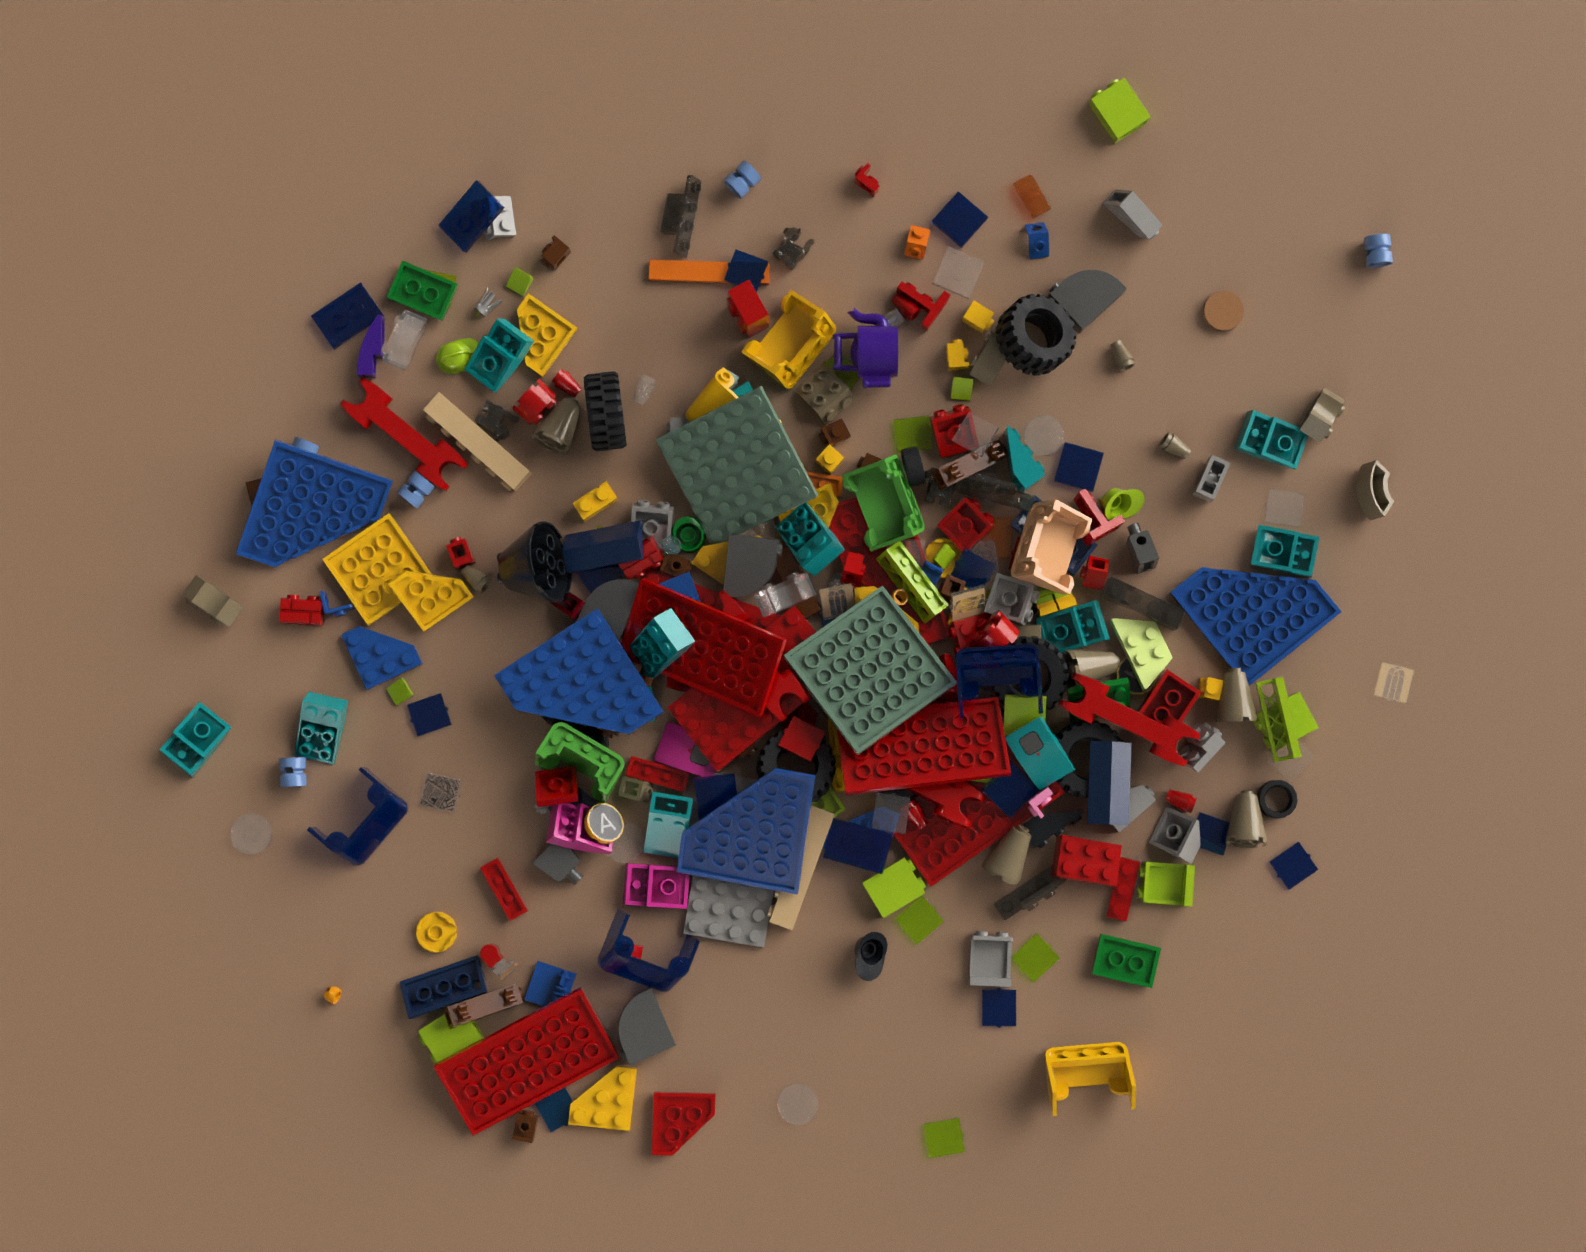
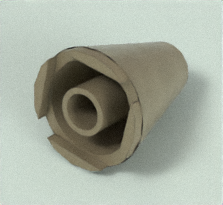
[532,397,581,455]
[1062,650,1120,688]
[1216,668,1257,722]
[1225,790,1267,848]
[982,825,1031,885]

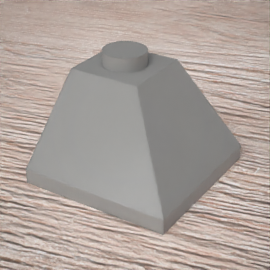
[1149,807,1201,864]

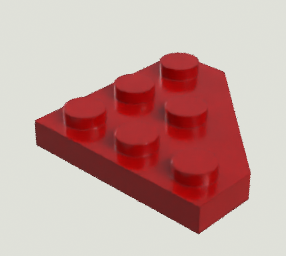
[652,1092,716,1156]

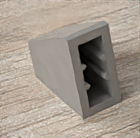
[1102,189,1162,240]
[1111,785,1156,833]

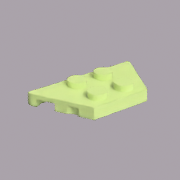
[1110,618,1173,691]

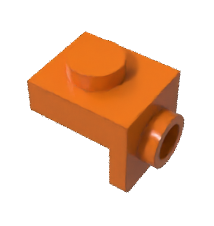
[904,225,930,260]

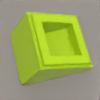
[506,267,533,297]
[951,377,973,401]
[933,544,956,570]
[386,678,414,706]

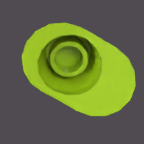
[436,338,479,374]
[1099,488,1145,520]

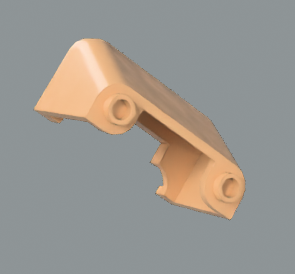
[1011,499,1092,595]

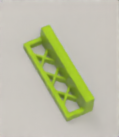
[876,541,949,624]
[1255,676,1302,763]

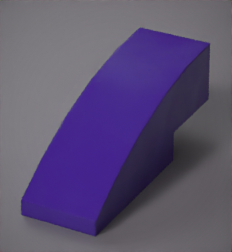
[357,315,385,378]

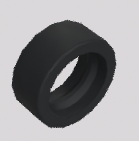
[901,446,926,487]
[1257,780,1298,818]

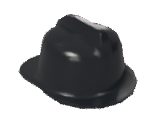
[854,932,888,981]

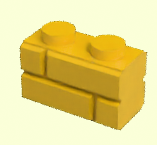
[573,481,619,522]

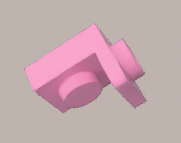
[1027,786,1053,818]

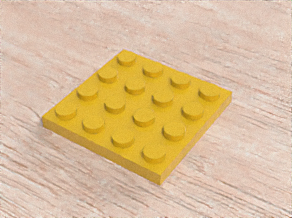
[322,513,433,626]

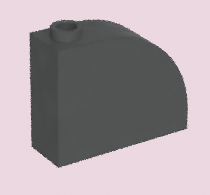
[1048,270,1127,333]
[723,534,783,597]
[576,579,639,643]
[619,987,676,1066]

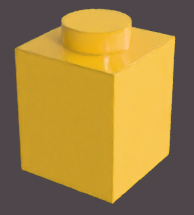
[962,301,995,333]
[816,444,844,475]

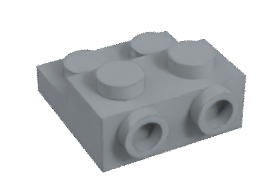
[631,500,674,550]
[984,573,1040,626]
[1179,722,1226,772]

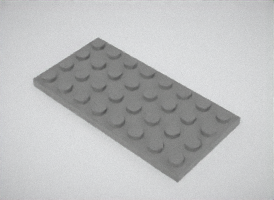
[683,772,774,947]

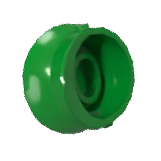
[671,516,706,553]

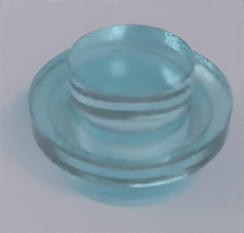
[661,536,681,554]

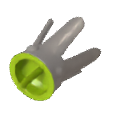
[474,287,503,317]

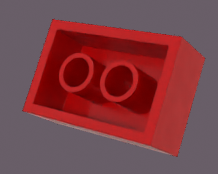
[726,280,769,338]
[1137,669,1201,724]
[1051,835,1122,887]

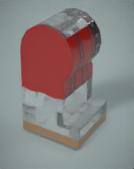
[480,943,519,981]

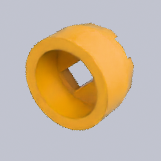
[891,589,909,606]
[324,986,342,1004]

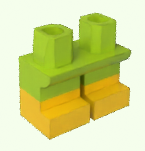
[1034,586,1077,618]

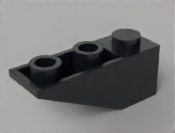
[1022,810,1084,849]

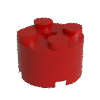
[512,379,558,425]
[970,610,1019,659]

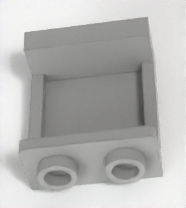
[969,931,1013,987]

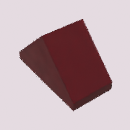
[550,592,585,621]

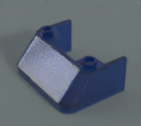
[956,644,1043,719]
[307,767,408,865]
[598,909,700,992]

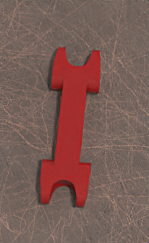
[340,377,468,491]
[718,590,810,722]
[1058,673,1201,766]
[904,781,985,829]

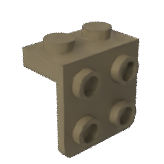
[796,365,855,425]

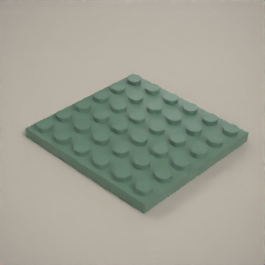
[656,386,818,545]
[783,586,957,755]

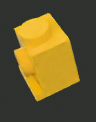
[946,339,969,371]
[1198,677,1224,702]

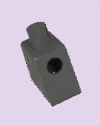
[1126,523,1159,574]
[533,844,583,885]

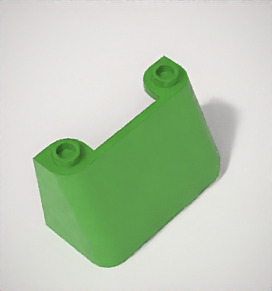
[842,455,925,551]
[535,722,624,803]

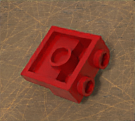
[929,404,980,458]
[937,497,996,554]
[949,612,991,662]
[535,766,579,807]

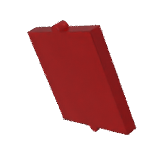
[778,716,826,762]

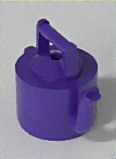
[832,308,898,389]

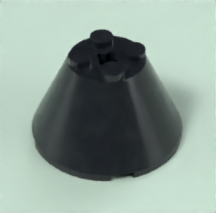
[497,521,572,602]

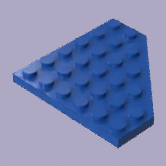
[236,439,393,567]
[1170,567,1342,686]
[494,608,664,735]
[677,768,816,895]

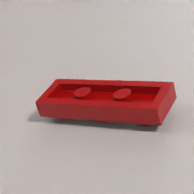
[626,756,690,792]
[480,857,529,921]
[1106,857,1140,922]

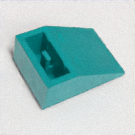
[1003,426,1045,495]
[775,502,845,576]
[629,608,695,679]
[294,691,348,765]
[644,792,694,858]

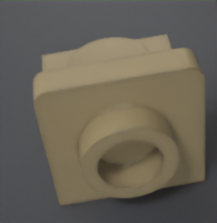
[618,776,653,803]

